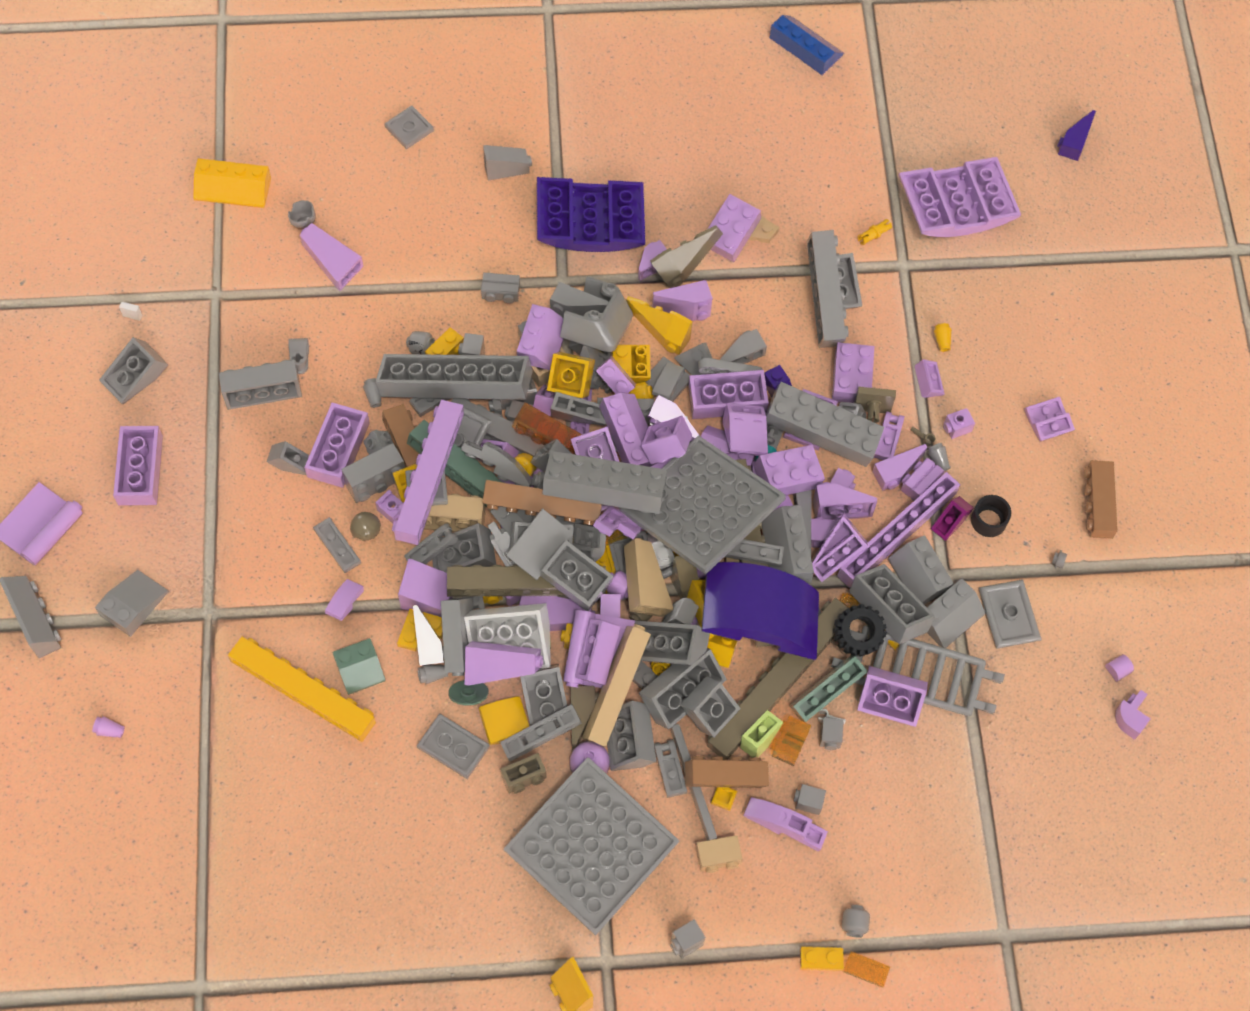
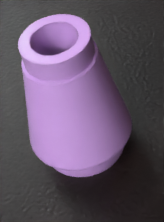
[92,716,125,738]

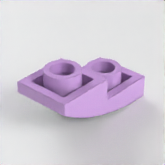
[325,579,364,621]

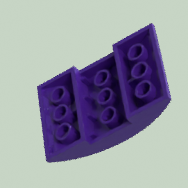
[537,177,645,252]
[702,562,819,660]

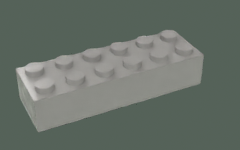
[807,230,848,348]
[766,382,884,467]
[542,451,667,514]

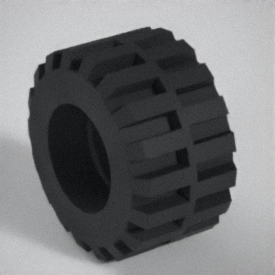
[833,604,887,657]

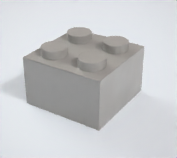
[680,676,741,738]

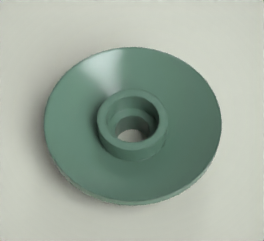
[448,680,489,706]

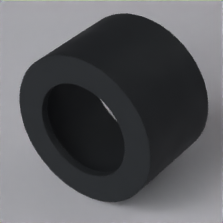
[971,495,1012,537]

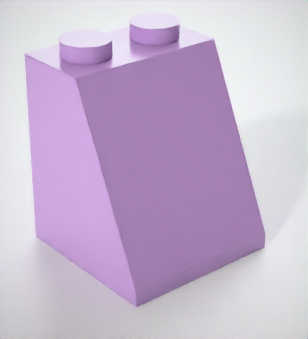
[398,559,453,617]

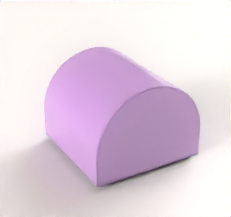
[1105,654,1134,682]

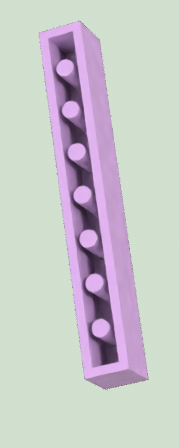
[392,400,464,545]
[837,472,960,589]

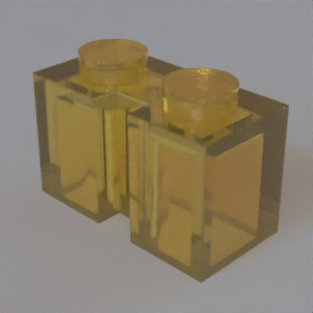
[770,715,811,766]

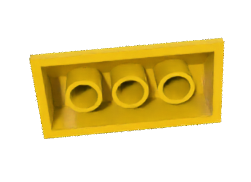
[193,158,271,208]

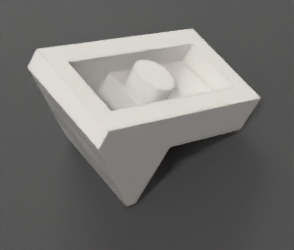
[647,534,674,569]

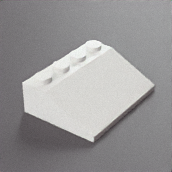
[464,603,551,669]

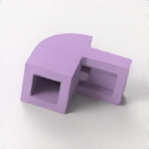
[1115,690,1150,740]

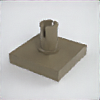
[854,386,896,423]

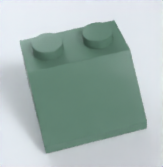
[332,638,386,695]

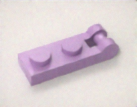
[874,411,905,460]

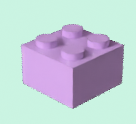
[641,415,692,464]

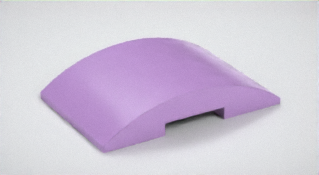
[899,157,1021,237]

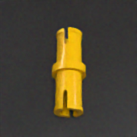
[857,219,892,245]

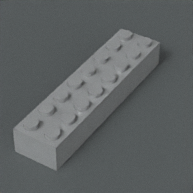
[375,354,533,400]

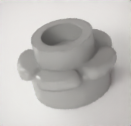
[1052,550,1067,569]

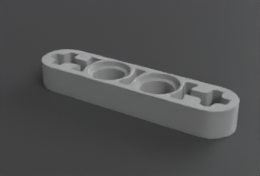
[698,358,762,374]

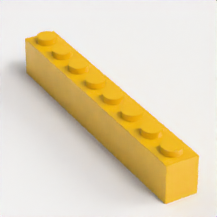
[228,636,376,742]

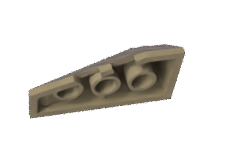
[650,225,723,288]

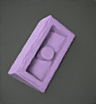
[915,359,944,398]

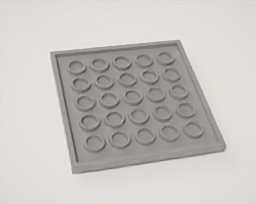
[619,435,786,575]
[503,757,679,936]

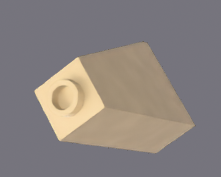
[624,538,673,617]

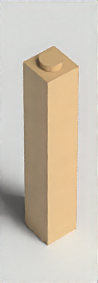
[582,624,651,747]

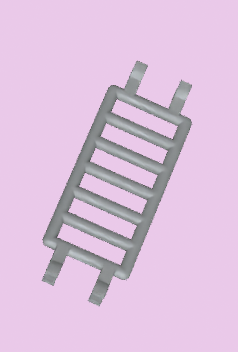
[831,625,1005,716]

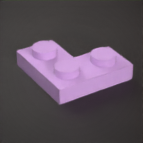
[593,506,642,540]

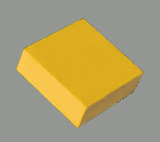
[711,787,737,811]

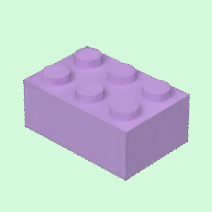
[708,194,761,262]
[832,342,874,403]
[754,445,825,495]
[857,666,928,727]

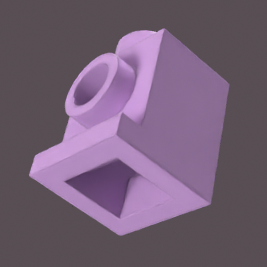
[375,490,403,523]

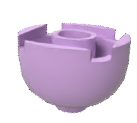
[570,741,610,774]

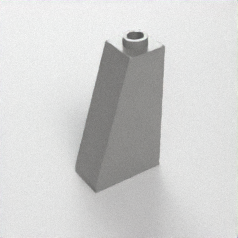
[441,597,473,676]

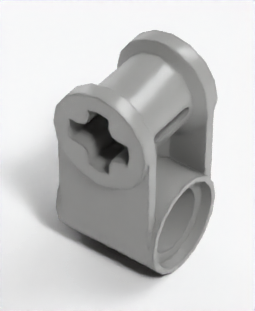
[288,338,309,374]

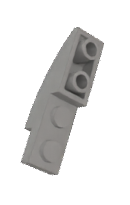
[461,441,532,487]

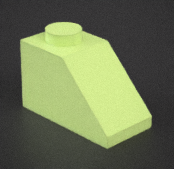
[740,710,783,758]

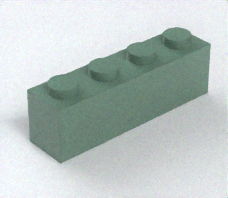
[789,655,868,722]

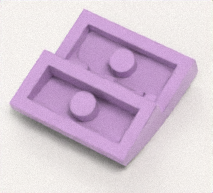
[1024,397,1075,441]

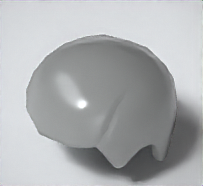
[288,200,316,228]

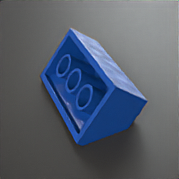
[769,15,844,75]

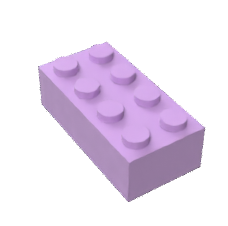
[688,370,769,419]
[304,402,370,488]
[113,426,163,505]
[571,427,619,512]

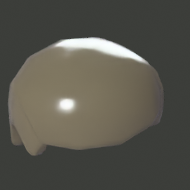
[350,512,381,541]

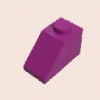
[931,496,974,541]

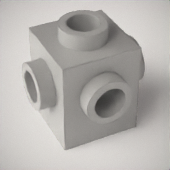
[363,430,395,455]

